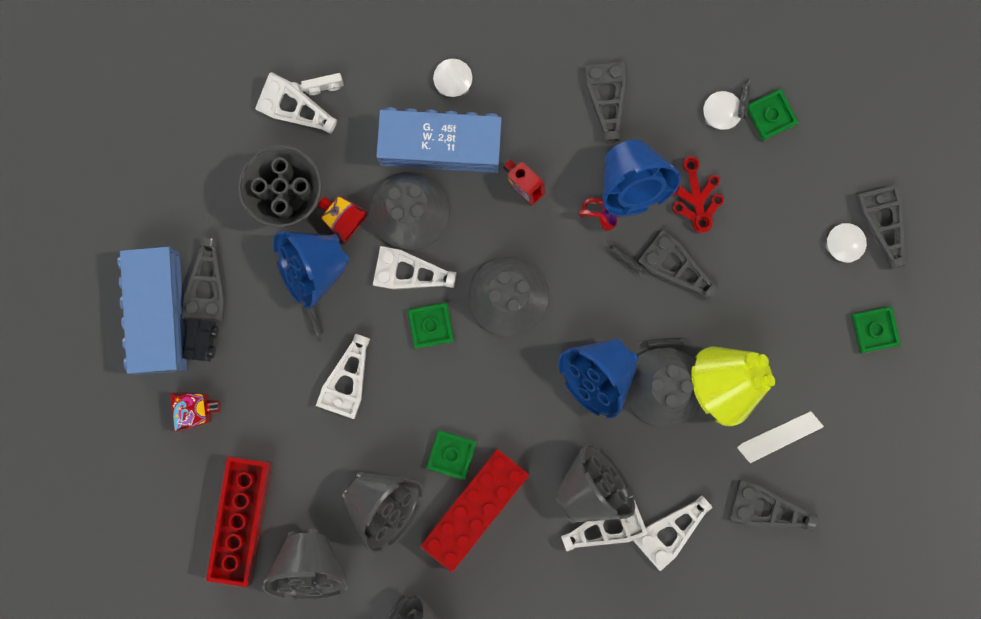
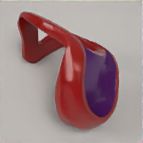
[578,198,617,231]

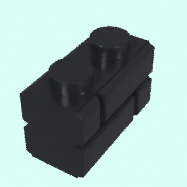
[182,318,219,362]

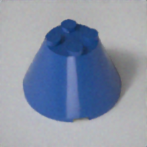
[273,231,349,309]
[558,338,638,419]

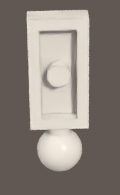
[287,73,344,98]

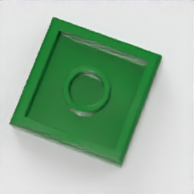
[747,89,799,142]
[408,302,454,349]
[851,306,901,354]
[426,430,477,481]

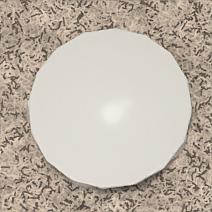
[433,59,472,97]
[703,91,741,130]
[826,223,867,263]

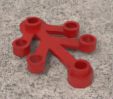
[672,156,724,233]

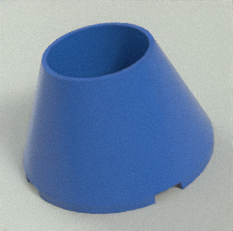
[602,140,681,216]

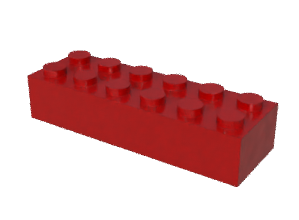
[420,448,529,572]
[206,456,272,587]

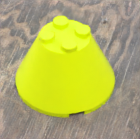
[691,346,775,426]

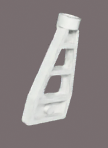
[255,72,337,134]
[373,246,457,290]
[316,334,370,419]
[633,495,713,571]
[561,496,648,551]

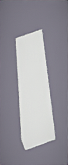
[737,411,824,463]

